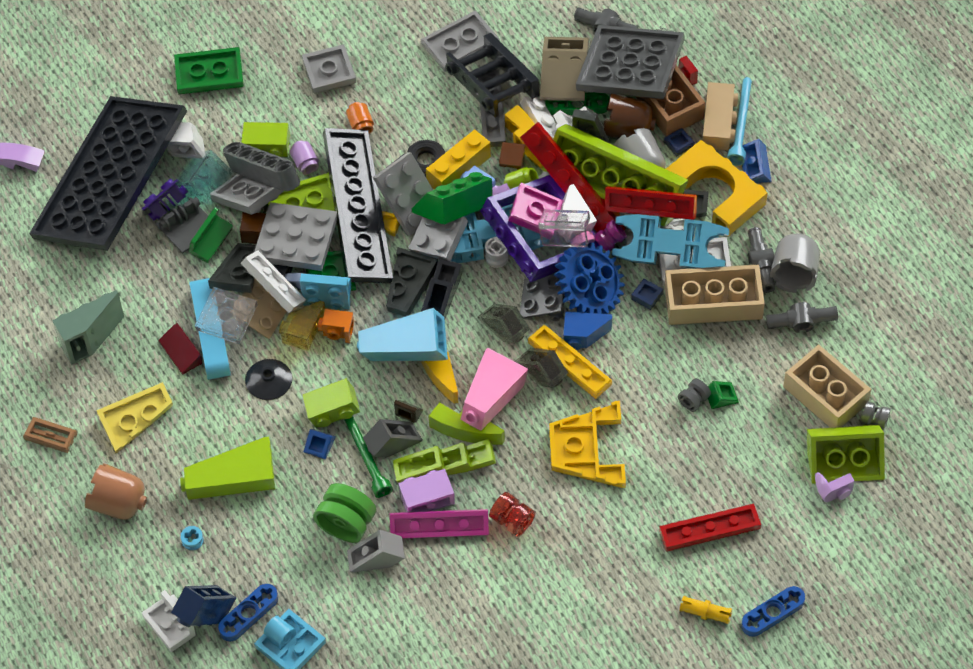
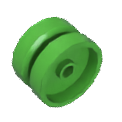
[313,483,377,543]

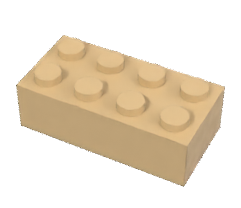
[664,265,765,325]

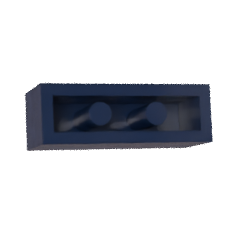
[171,585,236,627]

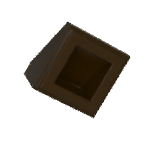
[394,400,423,423]

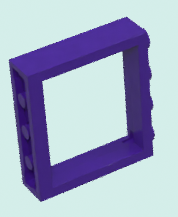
[480,175,600,282]

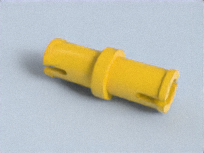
[680,596,732,624]

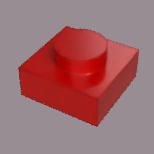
[678,55,698,85]

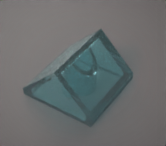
[177,150,233,205]

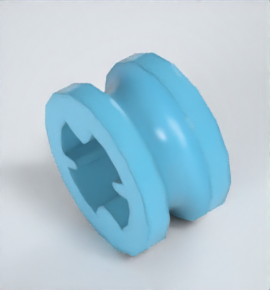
[180,526,204,550]

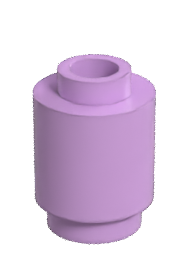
[290,141,319,175]

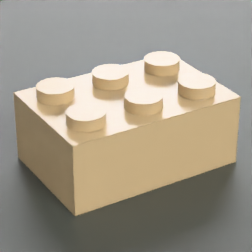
[783,344,872,428]

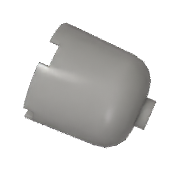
[613,128,666,169]
[770,234,820,293]

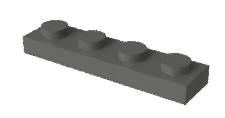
[478,69,506,147]

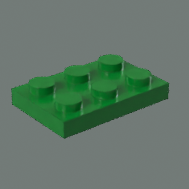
[174,47,244,95]

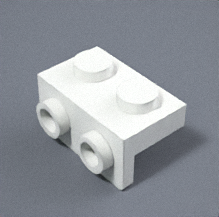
[142,590,196,653]

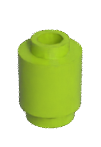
[504,167,539,189]

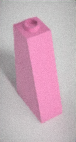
[460,348,528,430]

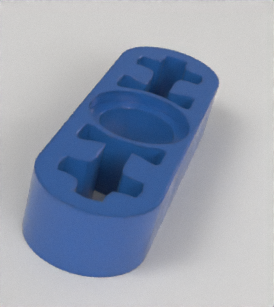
[218,584,278,642]
[741,586,805,637]

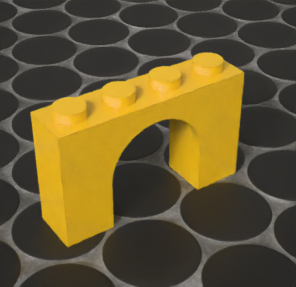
[666,140,768,237]

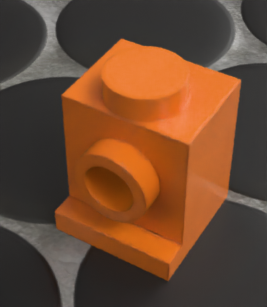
[318,309,354,343]

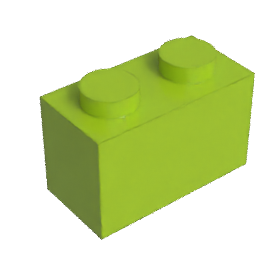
[241,122,290,157]
[302,378,360,428]

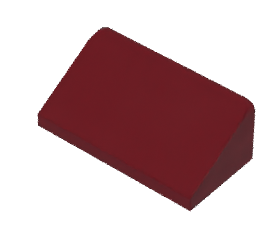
[158,323,203,375]

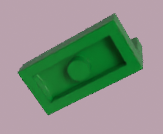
[189,207,233,263]

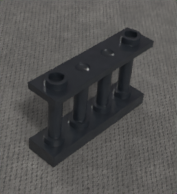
[446,32,540,118]

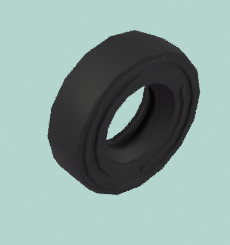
[407,139,445,177]

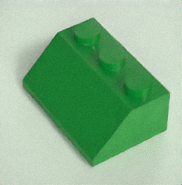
[411,172,493,225]

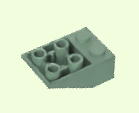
[52,290,124,365]

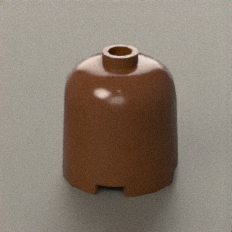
[603,93,656,139]

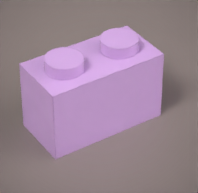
[398,469,455,512]

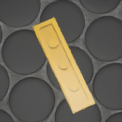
[528,324,612,399]

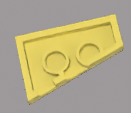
[96,382,173,453]

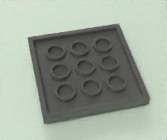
[576,25,685,99]

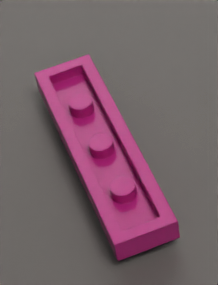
[389,509,489,538]

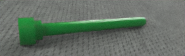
[344,416,393,498]

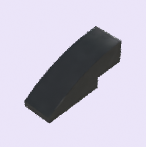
[421,258,464,320]

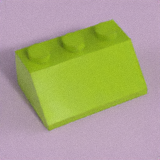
[807,425,885,484]

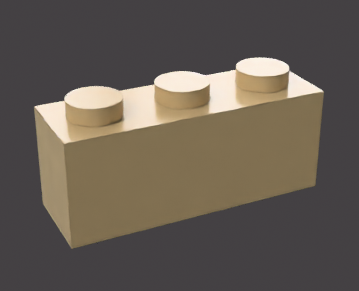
[703,82,738,151]

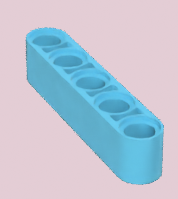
[189,278,231,380]

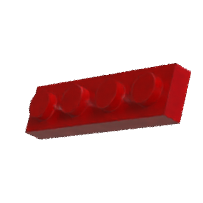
[605,186,697,220]
[659,503,761,552]

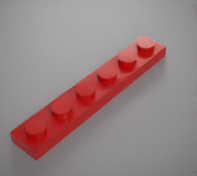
[520,122,626,232]

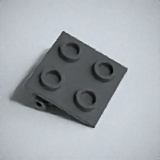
[155,197,208,253]
[519,274,565,321]

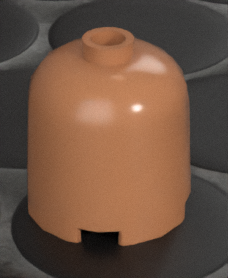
[85,463,147,520]

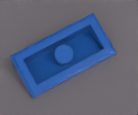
[742,139,772,183]

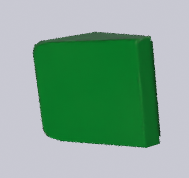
[708,381,739,409]

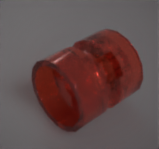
[489,492,536,537]

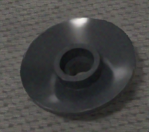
[245,359,292,400]

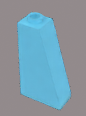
[357,308,448,361]

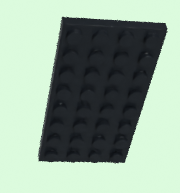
[29,96,187,251]

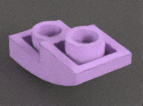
[0,143,44,172]

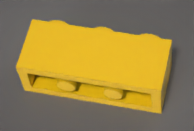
[426,129,491,190]

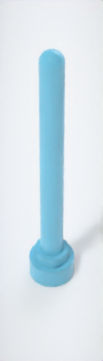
[727,77,752,166]

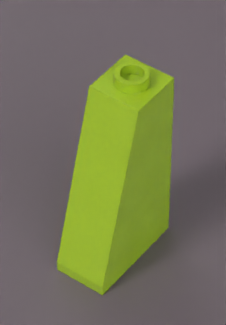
[180,436,275,500]

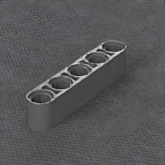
[223,142,300,191]

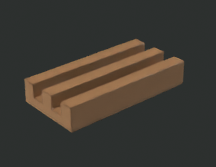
[23,417,78,453]

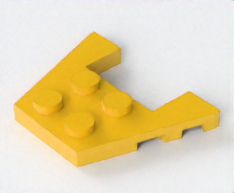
[549,401,626,488]

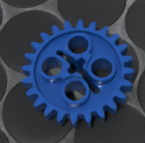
[554,242,625,314]

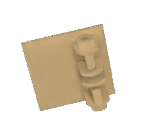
[230,279,287,339]

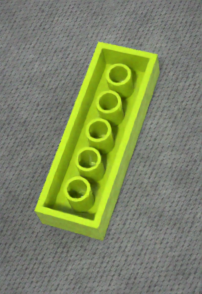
[542,124,688,227]

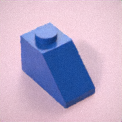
[563,312,612,350]

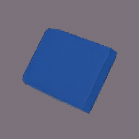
[303,429,336,459]

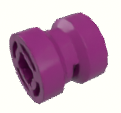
[594,220,627,252]

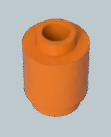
[346,102,374,134]

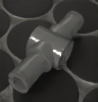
[574,7,639,32]
[748,227,775,293]
[766,302,838,333]

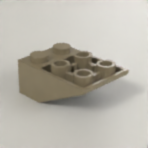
[540,37,589,101]

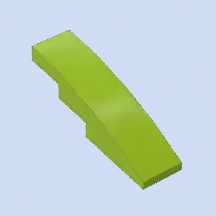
[393,439,496,483]

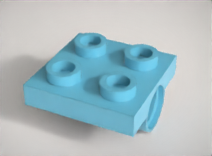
[300,273,351,311]
[254,609,326,669]

